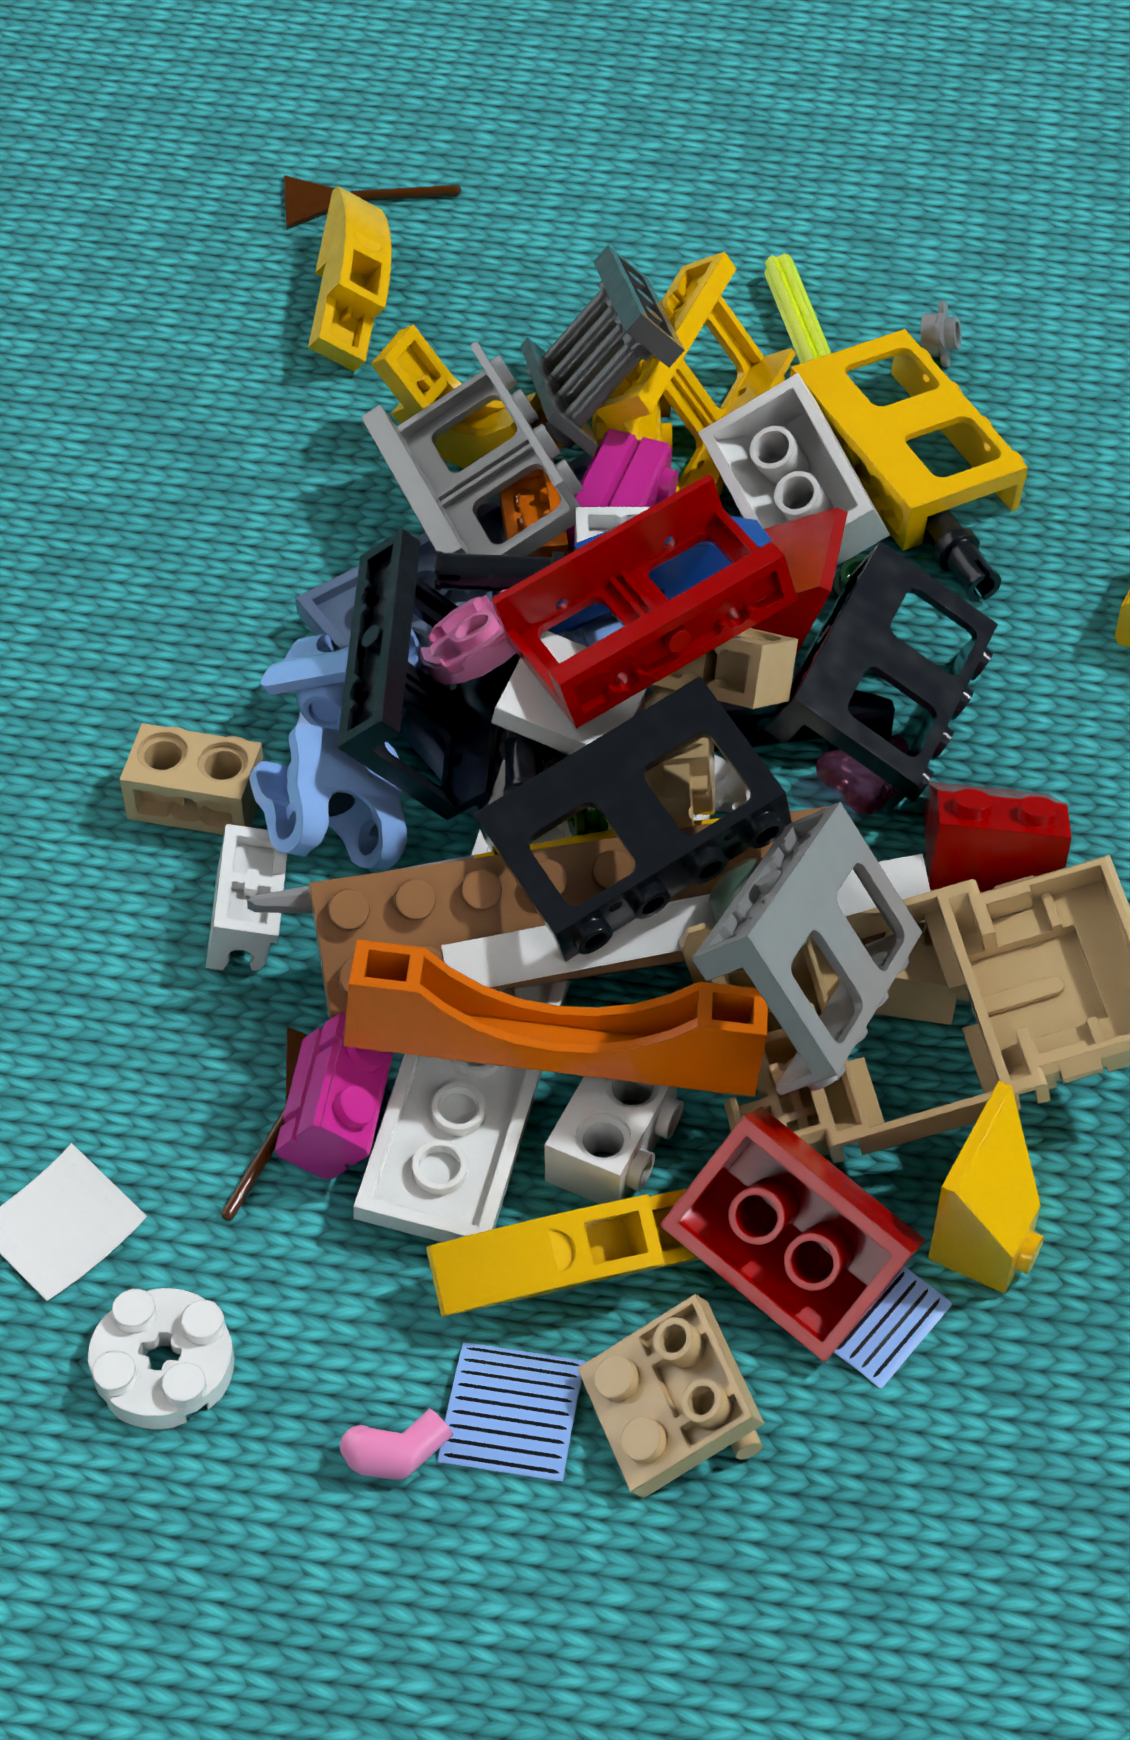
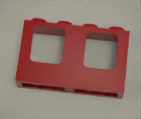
[491,474,798,729]

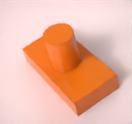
[498,459,568,557]

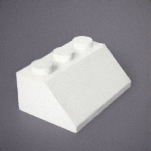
[698,373,890,565]

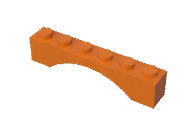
[344,939,768,1097]

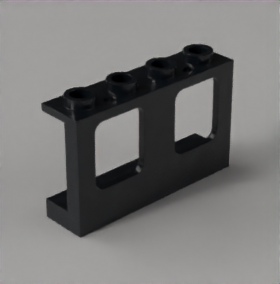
[337,529,503,821]
[765,541,998,815]
[474,676,792,962]

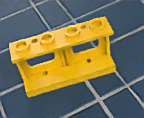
[596,251,796,496]
[789,329,1028,551]

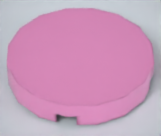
[419,589,516,685]

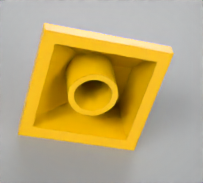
[928,1081,1044,1294]

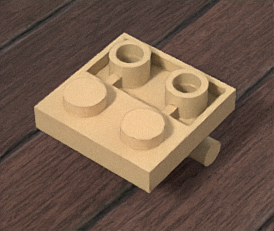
[577,1294,765,1498]

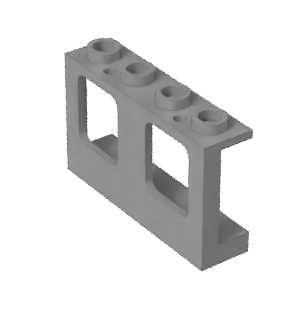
[361,341,584,594]
[692,802,923,1095]

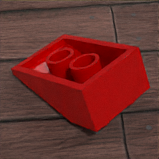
[923,781,1072,893]

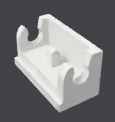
[205,824,287,971]

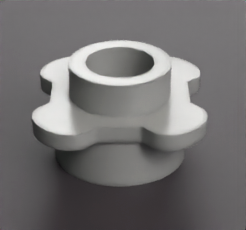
[920,301,961,368]

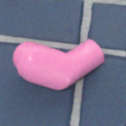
[340,1408,453,1480]

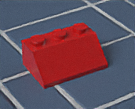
[751,507,848,655]
[659,1107,925,1363]

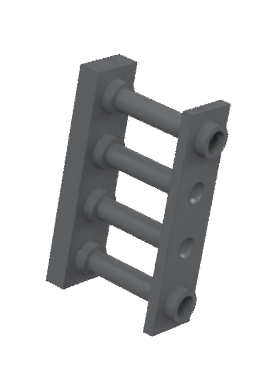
[520,245,685,455]

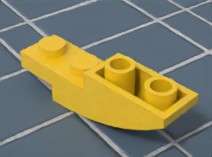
[308,186,392,372]
[426,1189,700,1317]

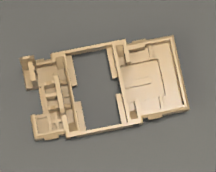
[679,855,1130,1164]

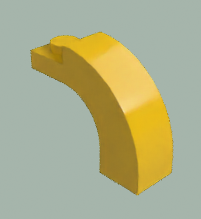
[371,324,564,468]

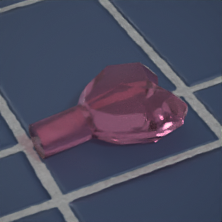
[816,734,909,814]

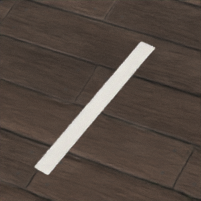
[441,854,930,988]

